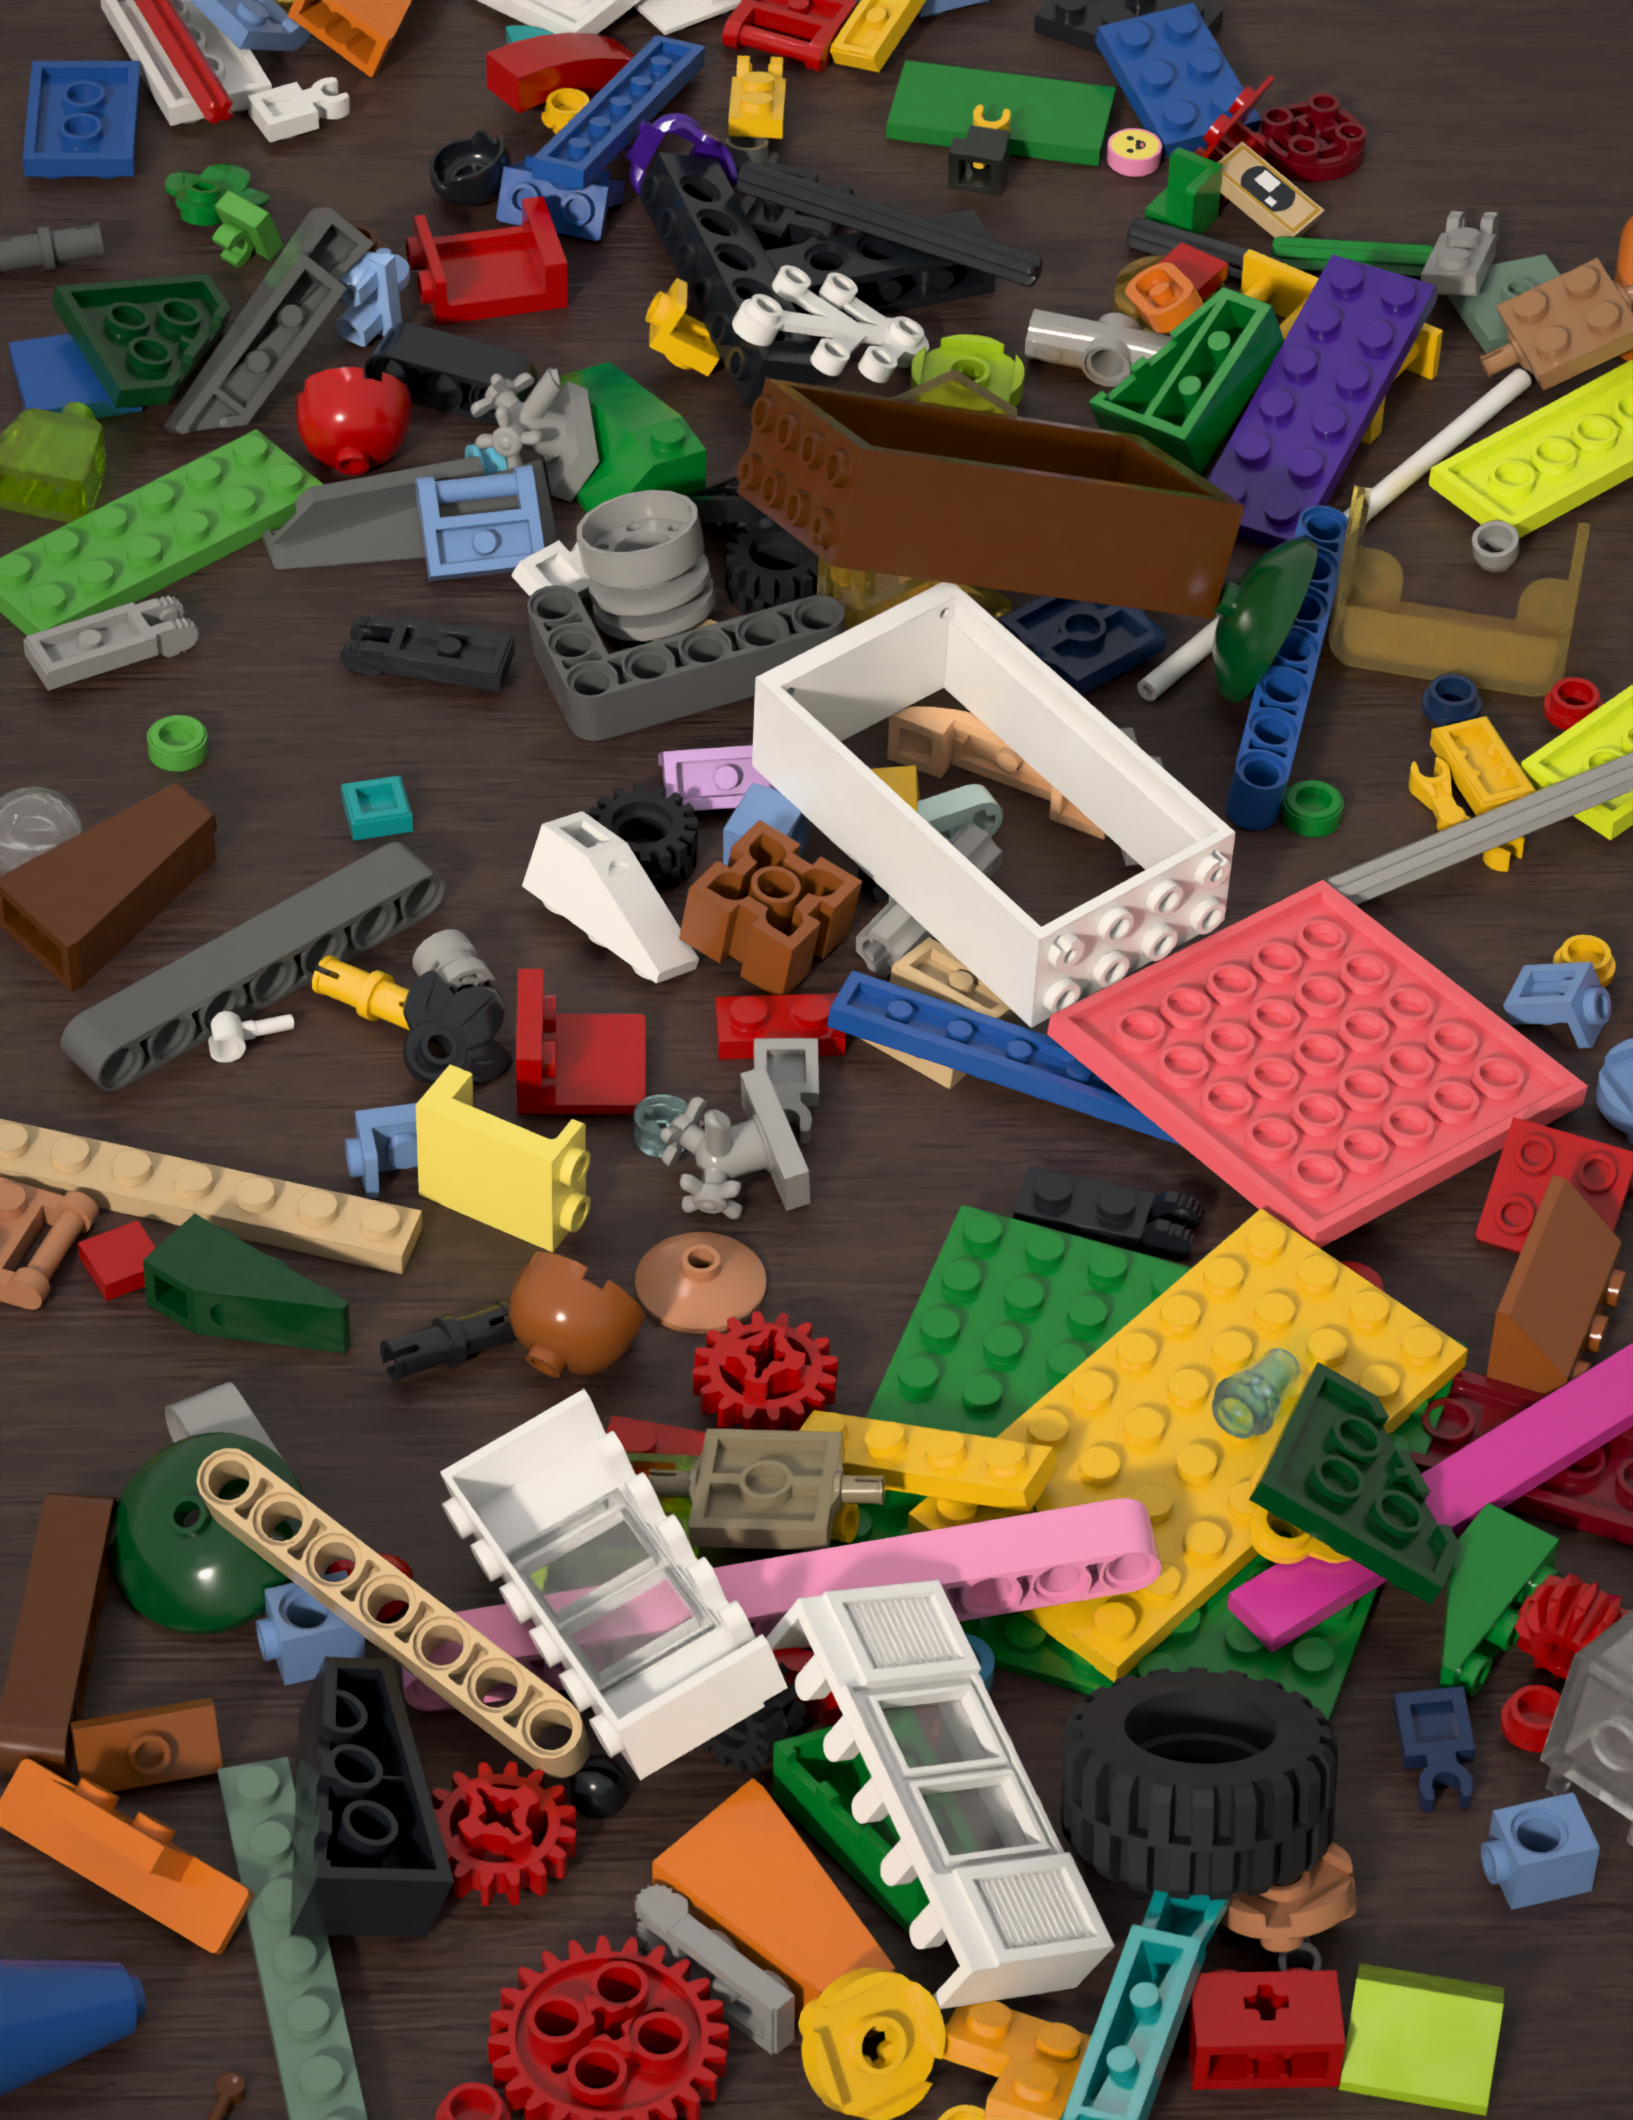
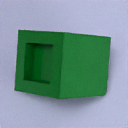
[1144,147,1223,235]

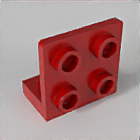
[516,969,646,1114]
[1476,1117,1633,1254]

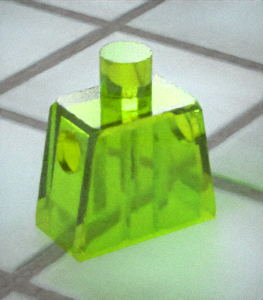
[0,402,106,523]

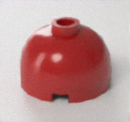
[296,367,411,475]

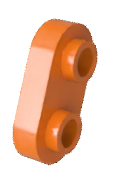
[1125,262,1203,334]

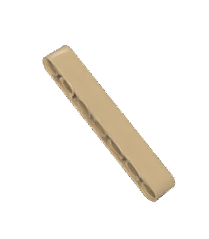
[197,1448,591,1779]

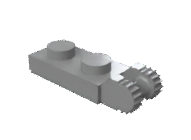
[1421,211,1500,296]
[23,595,200,691]
[635,1883,795,2055]

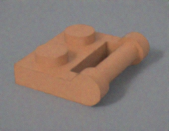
[0,1177,99,1310]

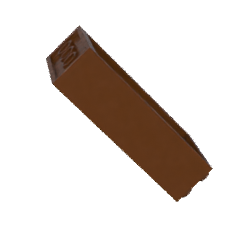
[737,378,1245,619]

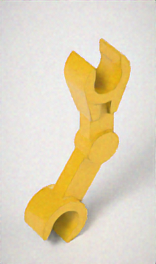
[1408,757,1525,872]

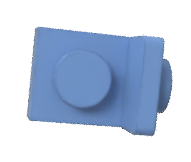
[1503,962,1611,1049]
[345,1103,418,1199]

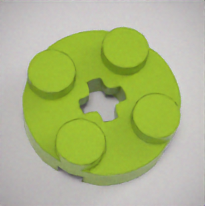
[911,334,1025,415]

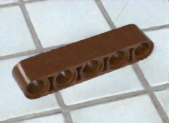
[0,1492,118,1778]

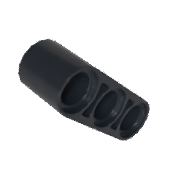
[364,322,538,425]

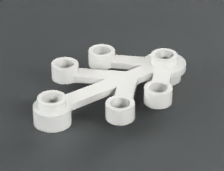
[732,265,929,383]

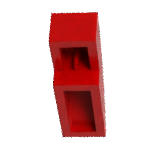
[486,33,635,114]

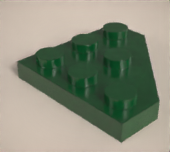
[51,274,231,408]
[1249,1362,1461,1605]

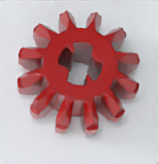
[1514,1573,1633,1690]

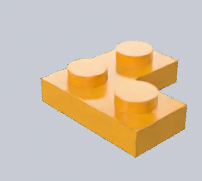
[942,2000,1091,2120]

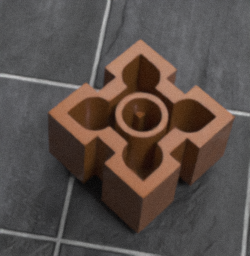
[679,820,862,995]

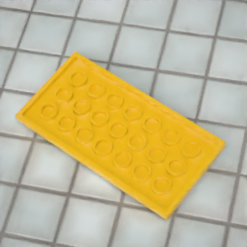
[907,1209,1468,1682]

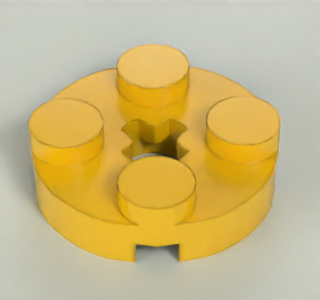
[799,1967,946,2120]

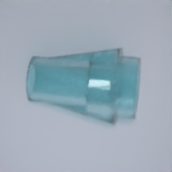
[1212,1348,1301,1439]

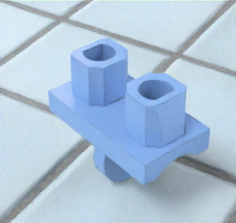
[336,248,410,347]

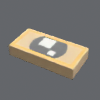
[1217,142,1325,238]

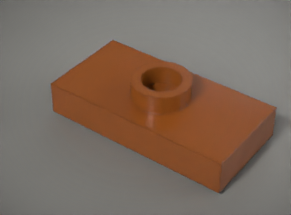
[70,1697,223,1792]

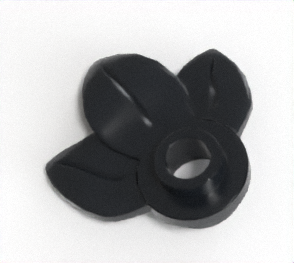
[403,970,513,1085]

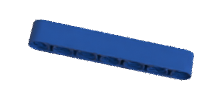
[1225,505,1351,831]

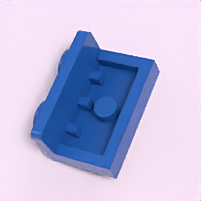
[496,154,626,241]

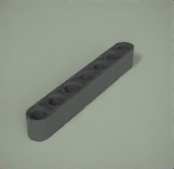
[60,842,447,1091]

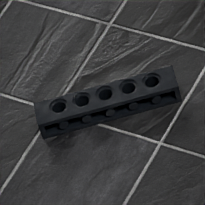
[640,152,822,405]

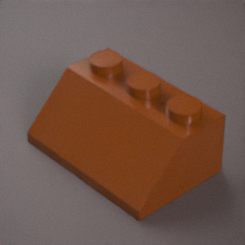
[1486,1175,1627,1395]

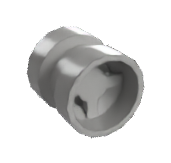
[413,929,496,995]

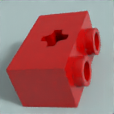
[1184,1968,1346,2090]

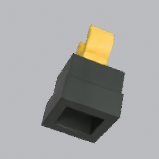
[948,105,1011,196]

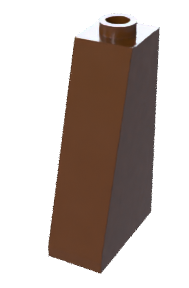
[0,782,217,992]

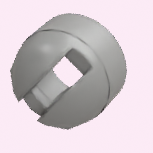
[1472,521,1519,573]

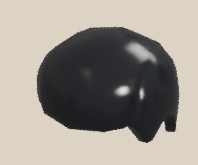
[429,129,511,207]

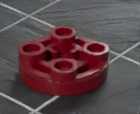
[1259,93,1367,182]

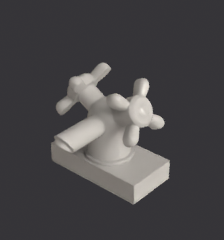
[470,367,599,502]
[660,1066,811,1219]

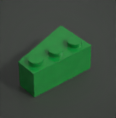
[1089,287,1284,475]

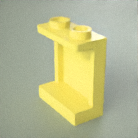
[416,1064,591,1253]

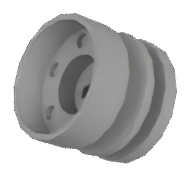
[577,490,716,641]

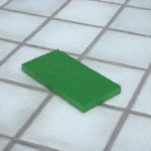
[886,60,1116,166]

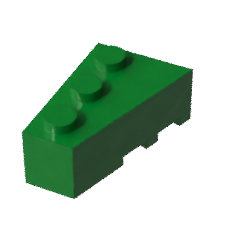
[772,1706,978,1935]

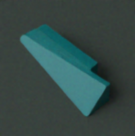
[1061,1890,1230,2120]

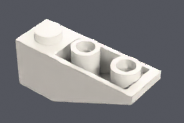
[522,811,699,983]

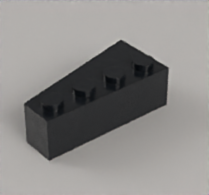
[290,1656,454,1937]

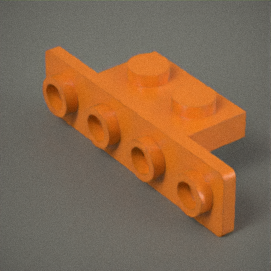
[0,1759,254,1955]

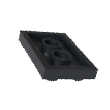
[1034,0,1224,55]

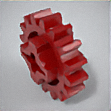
[692,1311,838,1431]
[432,1761,577,1907]

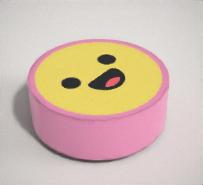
[1107,128,1162,177]

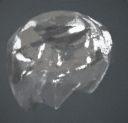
[0,786,86,876]

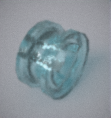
[634,1094,688,1158]

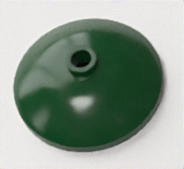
[1212,536,1317,703]
[109,1432,306,1635]

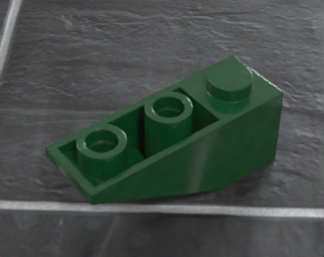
[143,1214,351,1353]

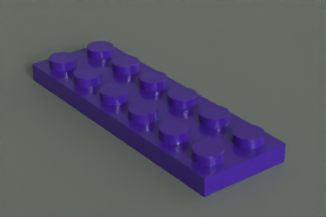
[1207,254,1437,548]

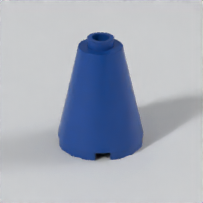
[0,1958,146,2097]

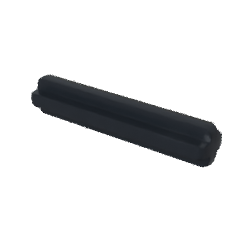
[1126,217,1285,281]

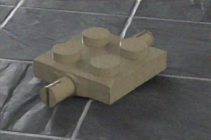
[648,1428,886,1550]

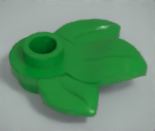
[165,164,271,226]

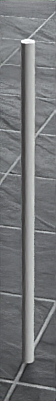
[1137,369,1531,701]

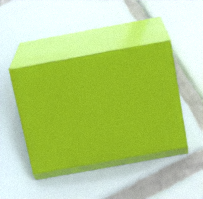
[1339,1963,1504,2116]

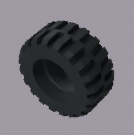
[1060,1667,1338,1900]

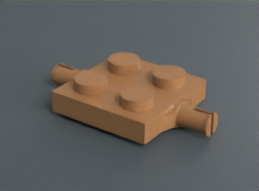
[1479,258,1633,391]

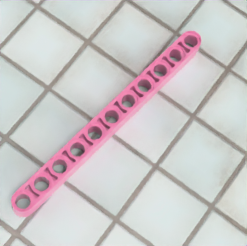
[401,1498,1162,1712]

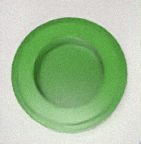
[147,715,209,772]

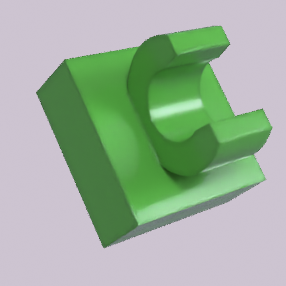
[212,190,284,268]

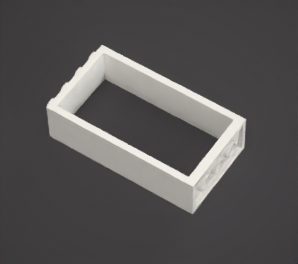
[752,582,1236,1028]

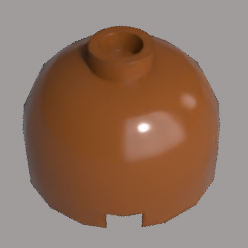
[509,1252,646,1378]

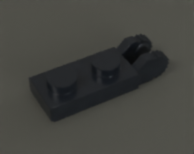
[339,615,515,692]
[1013,1166,1204,1260]

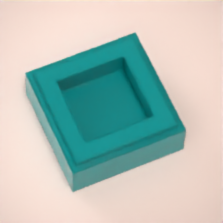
[341,775,413,841]

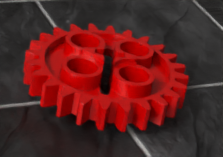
[488,1935,729,2120]

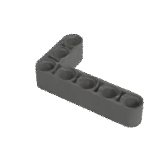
[527,585,846,741]

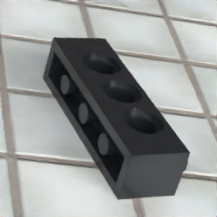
[765,209,995,321]

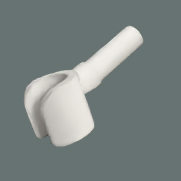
[208,1011,294,1063]

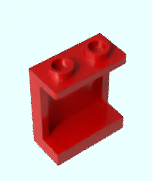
[405,196,568,325]

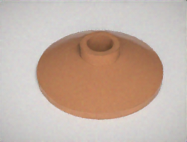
[635,1232,766,1334]

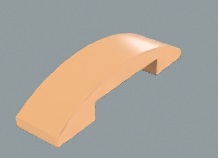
[887,706,1107,840]

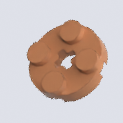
[1220,1842,1358,1952]

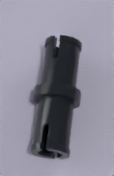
[380,1300,518,1381]

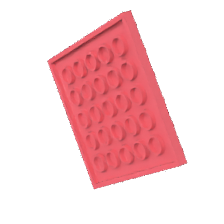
[1047,880,1588,1248]

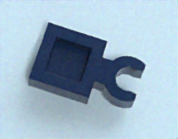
[1392,1686,1476,1813]

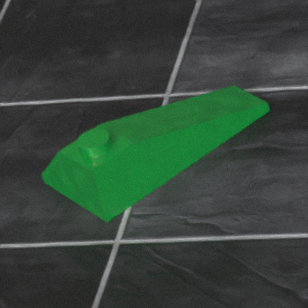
[559,362,706,513]

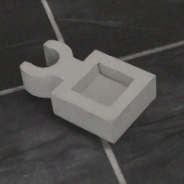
[753,1038,819,1145]

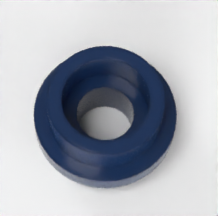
[1421,674,1482,727]

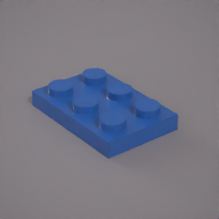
[1095,3,1261,159]
[23,61,141,179]

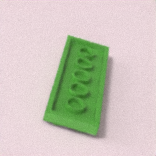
[0,429,324,636]

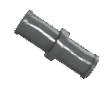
[0,221,105,273]

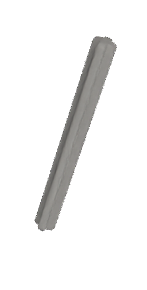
[1325,751,1633,905]

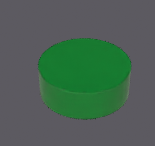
[1281,780,1344,837]

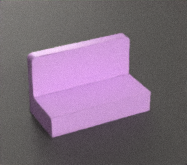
[658,745,777,811]

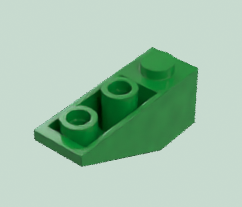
[1438,1502,1561,1697]

